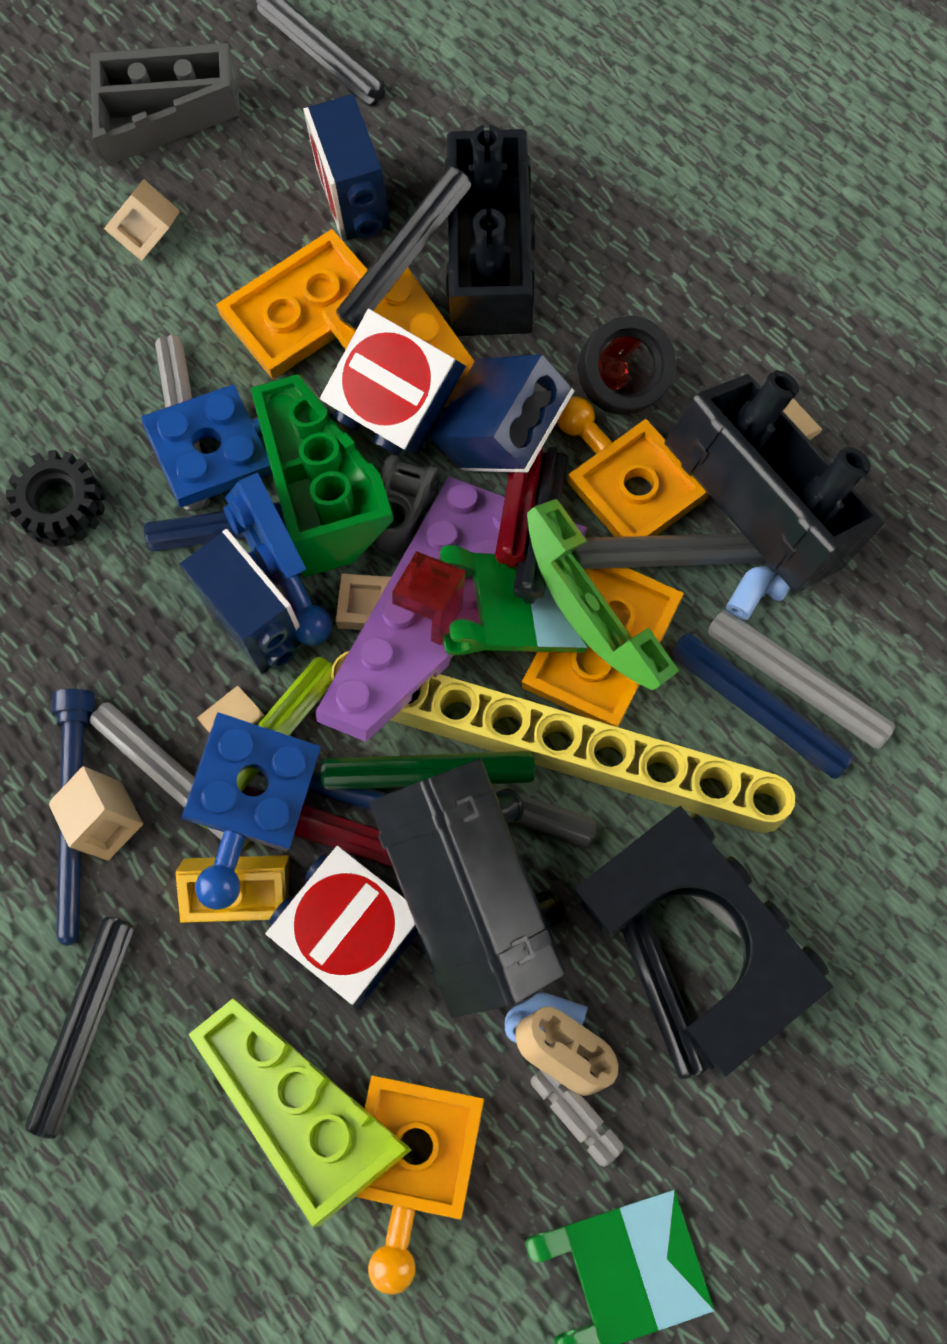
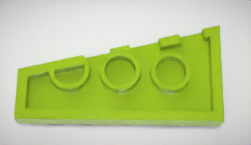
[188,998,412,1227]

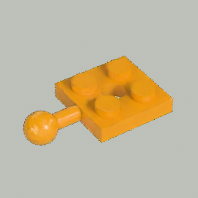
[557,396,709,537]
[356,1075,485,1295]

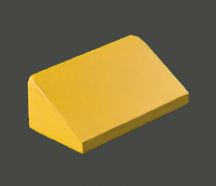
[176,855,290,923]

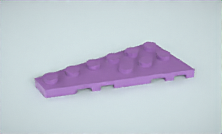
[316,476,587,742]

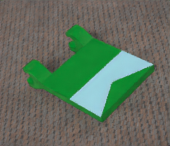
[434,545,588,655]
[525,1190,714,1344]

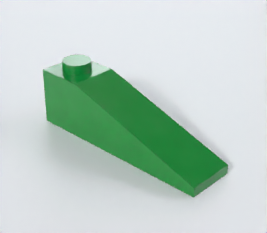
[250,374,394,577]

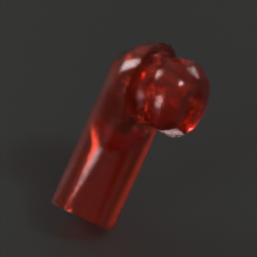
[598,337,642,390]

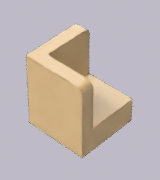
[104,179,180,261]
[49,766,143,861]

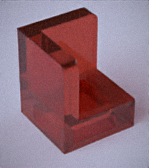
[392,551,466,645]

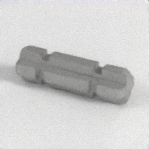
[531,1070,624,1167]

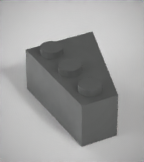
[90,43,240,165]

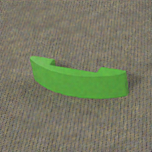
[527,499,679,690]

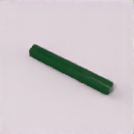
[321,751,535,790]

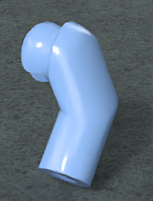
[726,566,790,620]

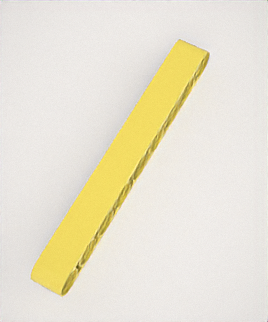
[331,651,795,833]

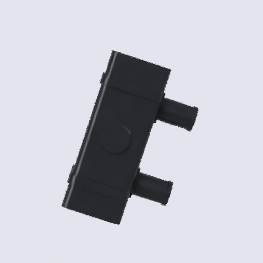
[445,125,535,336]
[664,370,885,594]
[368,758,566,1018]

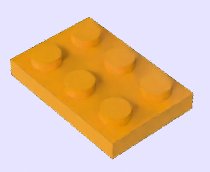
[216,229,367,380]
[322,267,475,408]
[522,568,684,727]

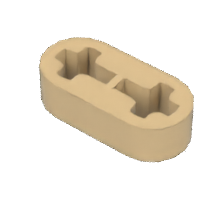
[515,1007,618,1096]

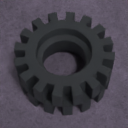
[6,450,105,547]

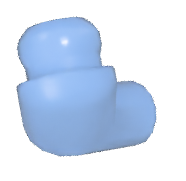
[505,992,588,1043]

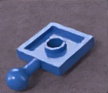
[141,384,272,508]
[223,472,332,646]
[181,712,321,910]

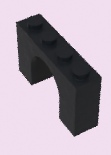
[573,805,833,1079]

